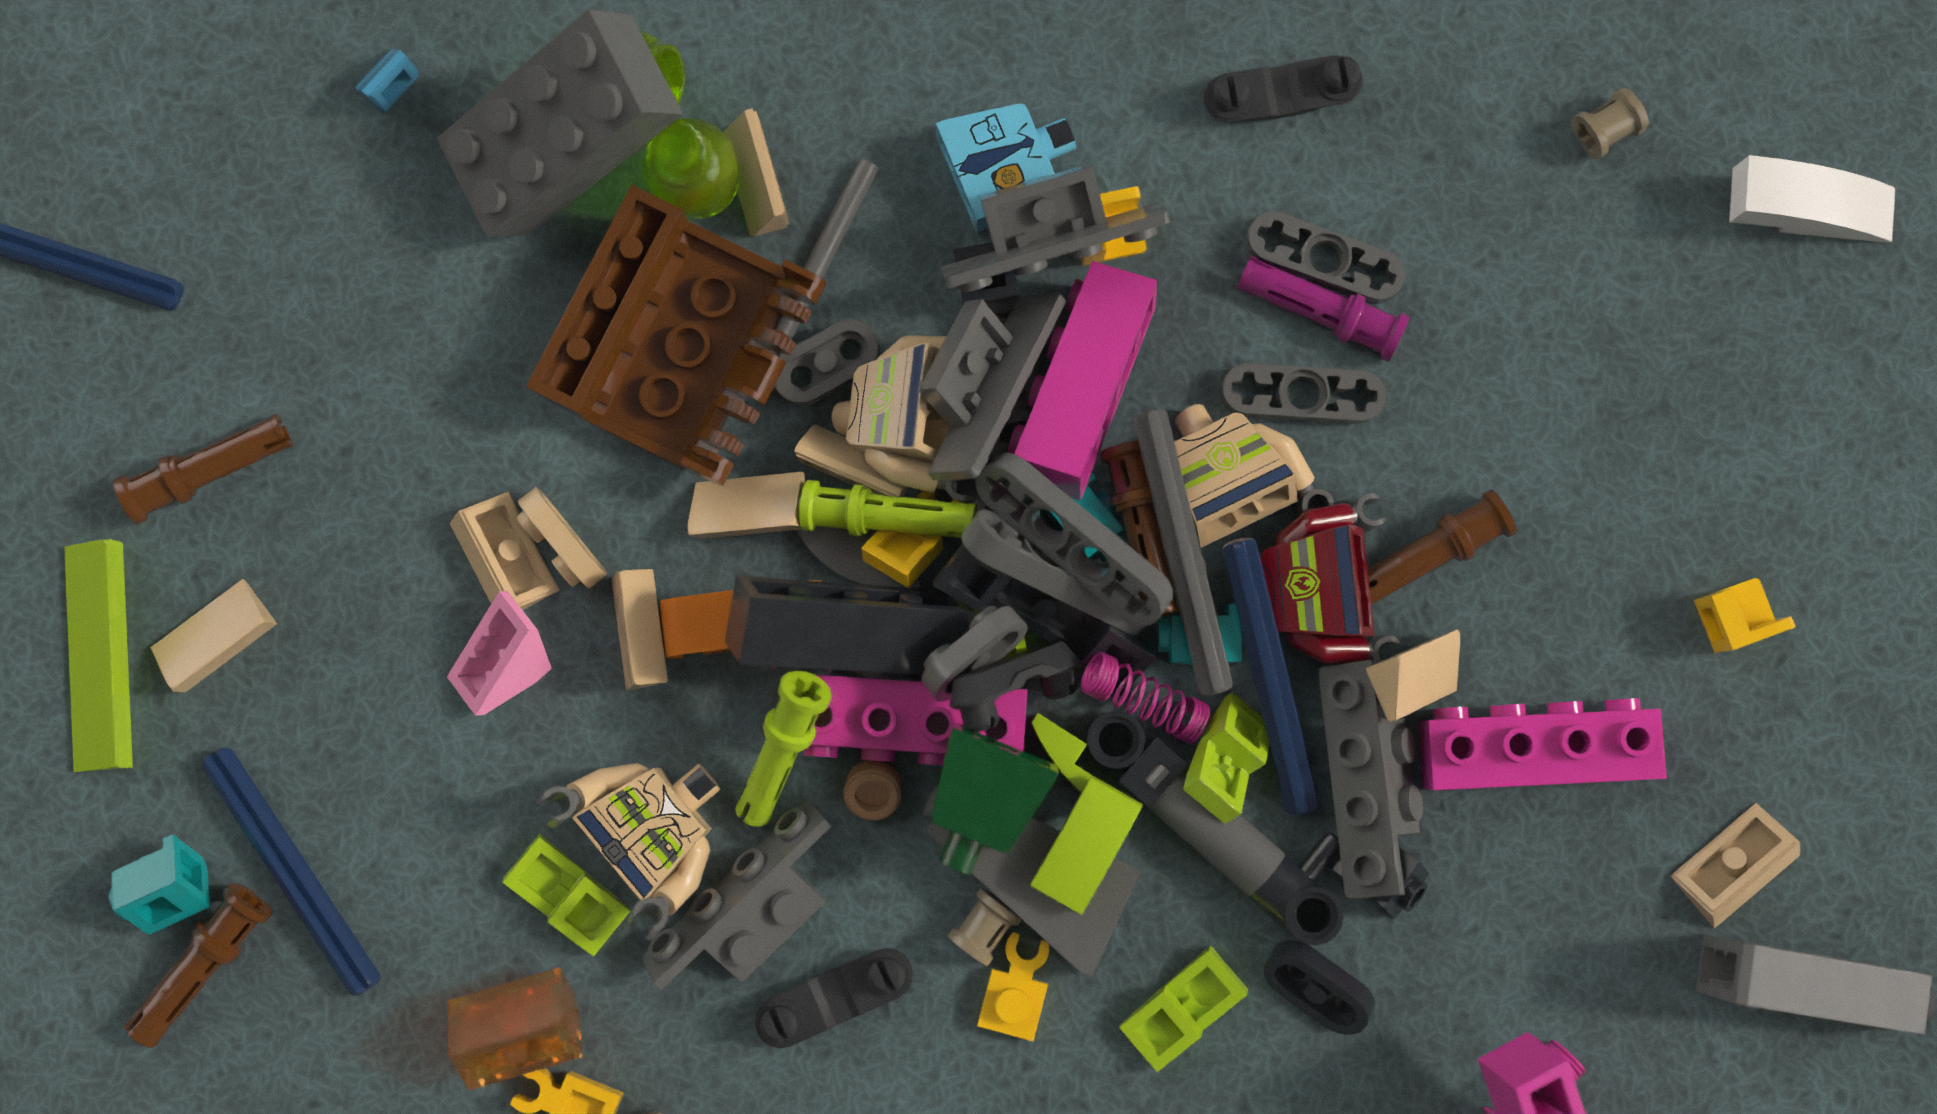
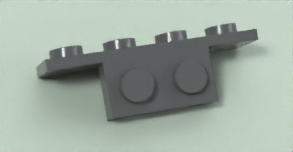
[940,164,1170,292]
[918,292,1066,481]
[1318,660,1423,899]
[642,799,832,990]

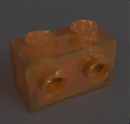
[448,967,583,1091]

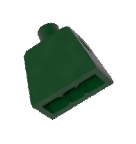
[930,722,1059,874]

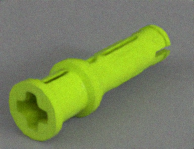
[799,480,978,538]
[735,671,832,827]

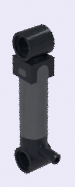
[1084,711,1344,946]

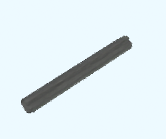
[1134,409,1233,695]

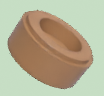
[843,760,902,820]

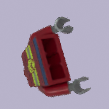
[1261,493,1400,664]

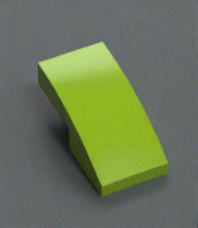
[1183,692,1269,824]
[1030,713,1091,793]
[1030,775,1142,915]
[502,833,630,957]
[1119,945,1248,1072]

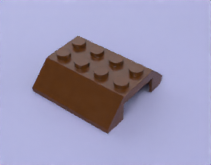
[526,184,827,486]

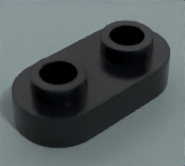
[1263,940,1375,1035]

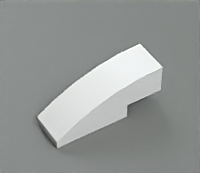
[1729,155,1895,243]

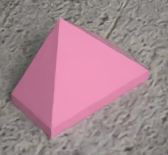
[447,591,552,716]

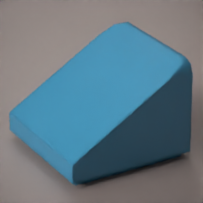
[355,48,419,112]

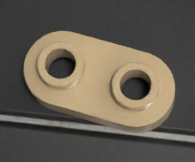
[516,487,607,589]

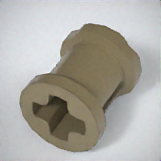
[1571,88,1649,160]
[948,888,1022,966]

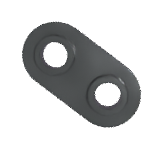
[775,320,879,406]
[921,606,1027,702]

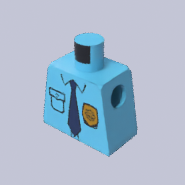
[936,103,1076,233]

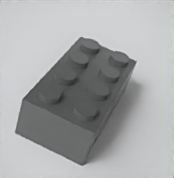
[437,9,683,236]

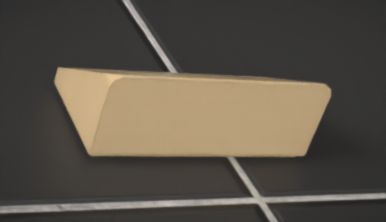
[722,108,789,237]
[794,425,908,497]
[688,472,805,539]
[450,492,559,610]
[611,569,668,690]
[150,579,277,693]
[1366,629,1460,723]
[1670,803,1800,929]

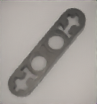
[976,452,1173,626]
[961,510,1148,635]

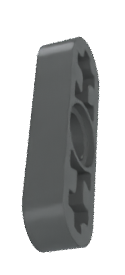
[1246,211,1405,304]
[1220,363,1386,424]

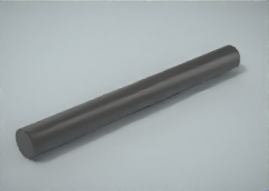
[770,158,879,356]

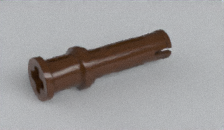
[113,414,293,524]
[1099,441,1180,617]
[1367,489,1517,605]
[124,883,272,1047]

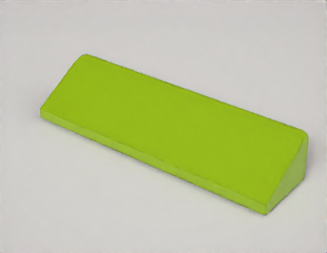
[64,539,133,772]

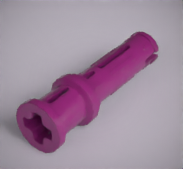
[1236,256,1410,362]

